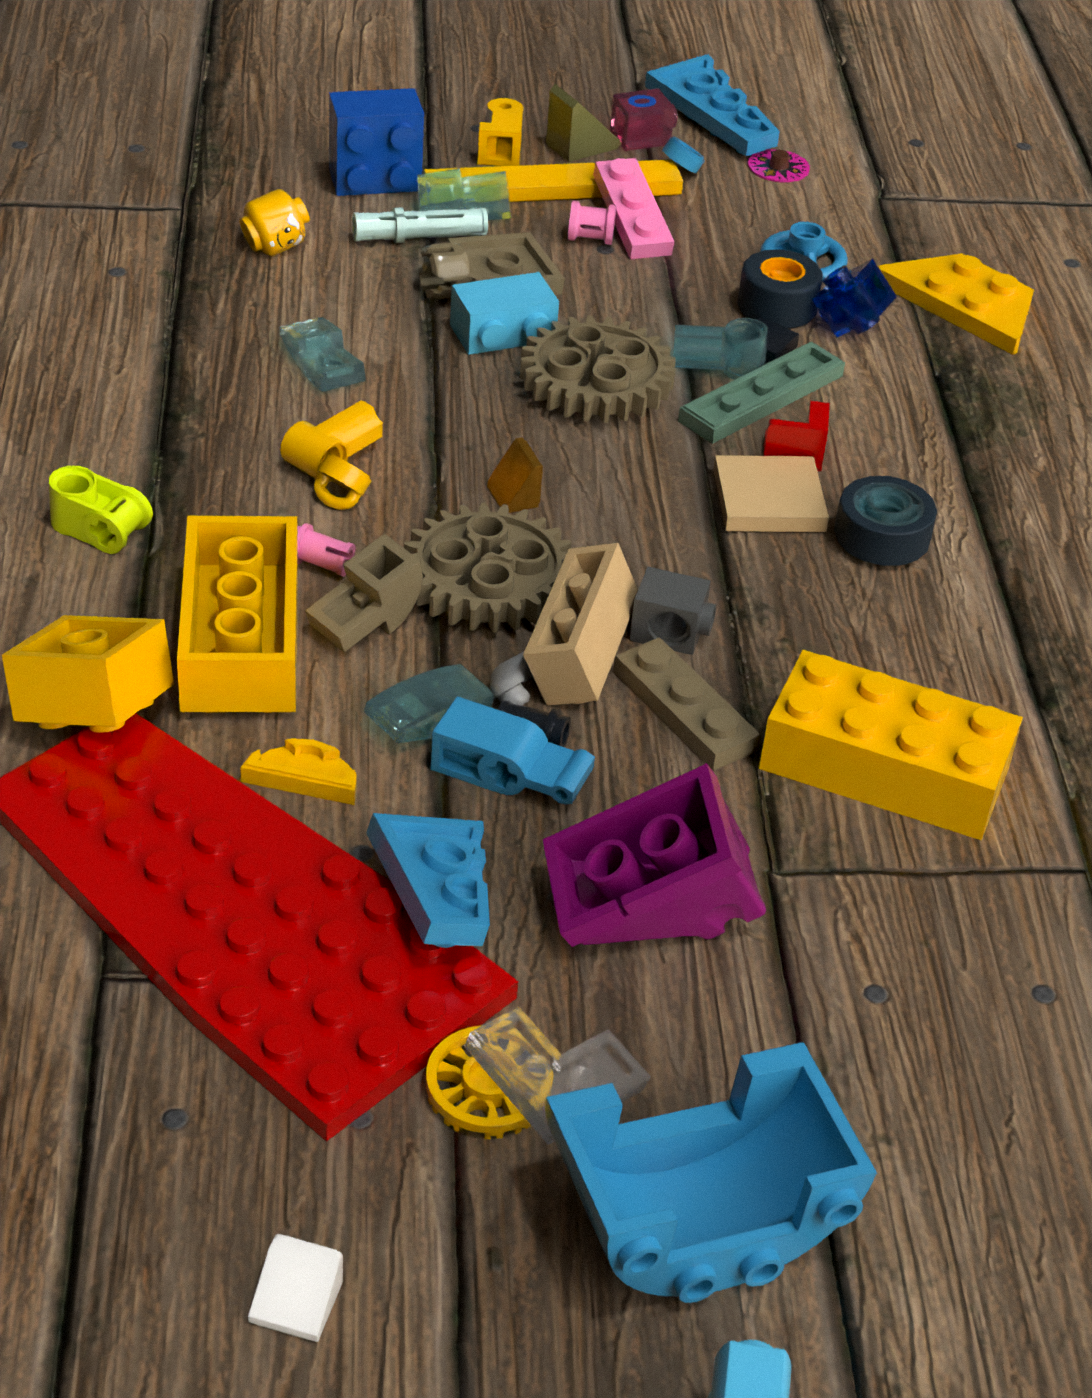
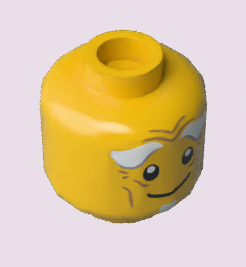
[239,189,310,256]

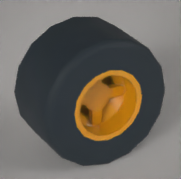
[737,249,823,328]

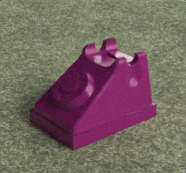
[542,763,766,947]

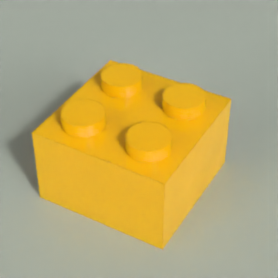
[2,615,174,732]

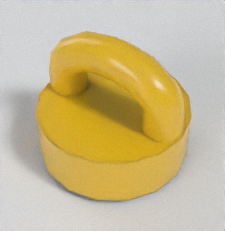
[314,454,372,510]

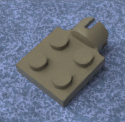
[418,232,565,299]

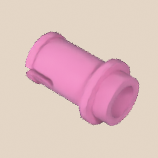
[297,523,356,577]

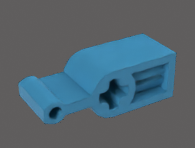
[431,696,595,804]

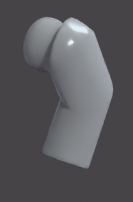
[490,651,534,706]

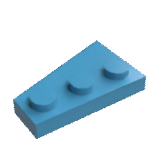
[366,813,490,948]

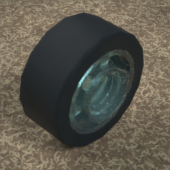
[834,476,937,566]

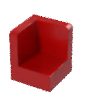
[763,401,830,472]

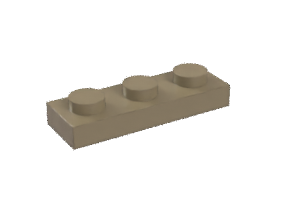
[613,637,761,771]

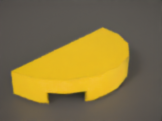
[240,738,357,805]

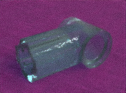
[673,318,768,380]

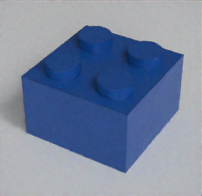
[329,88,424,196]

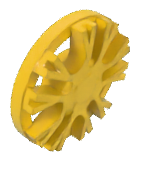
[426,1025,552,1139]

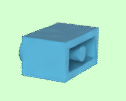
[450,272,559,355]

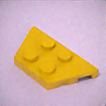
[874,253,1034,355]

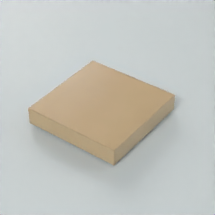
[713,455,829,532]

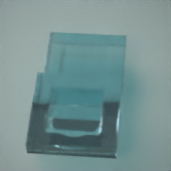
[417,168,512,220]
[279,316,366,392]
[363,664,494,743]

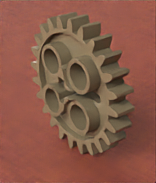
[520,315,676,423]
[404,503,572,632]

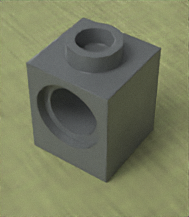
[630,567,717,655]

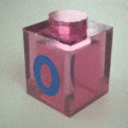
[610,88,677,151]

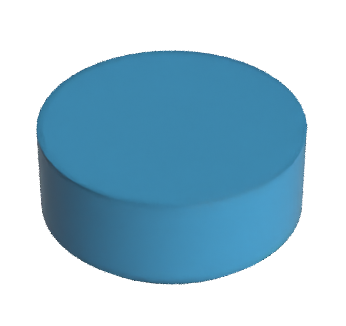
[662,137,705,174]

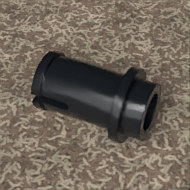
[498,700,571,747]

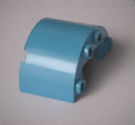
[545,1042,877,1303]

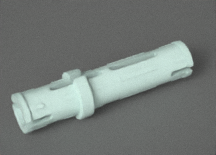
[352,207,488,243]

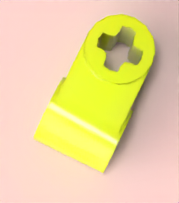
[49,466,153,554]

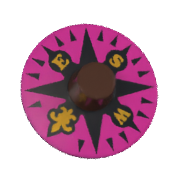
[748,149,810,183]

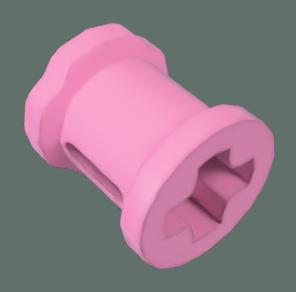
[568,200,616,245]

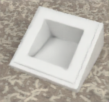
[248,1234,343,1342]

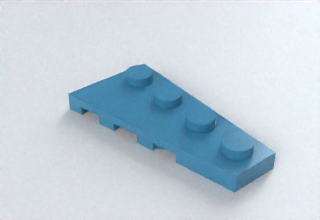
[645,54,780,156]

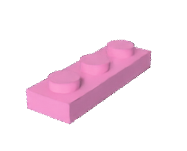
[593,158,674,259]

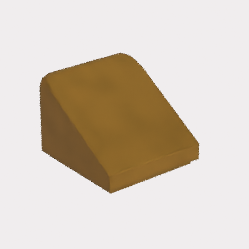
[487,437,543,513]

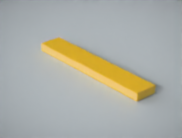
[424,160,683,205]

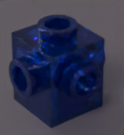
[812,259,897,337]

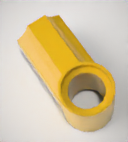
[280,400,383,483]

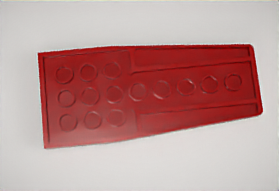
[0,713,518,1142]

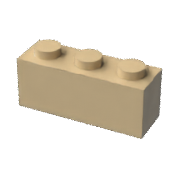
[523,543,638,706]

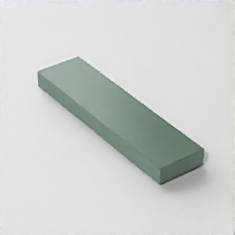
[678,342,845,444]

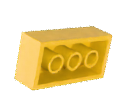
[177,515,298,713]
[759,650,1023,841]

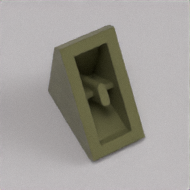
[546,84,622,162]

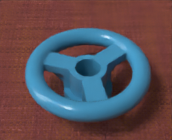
[760,222,848,282]

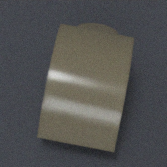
[305,533,423,652]

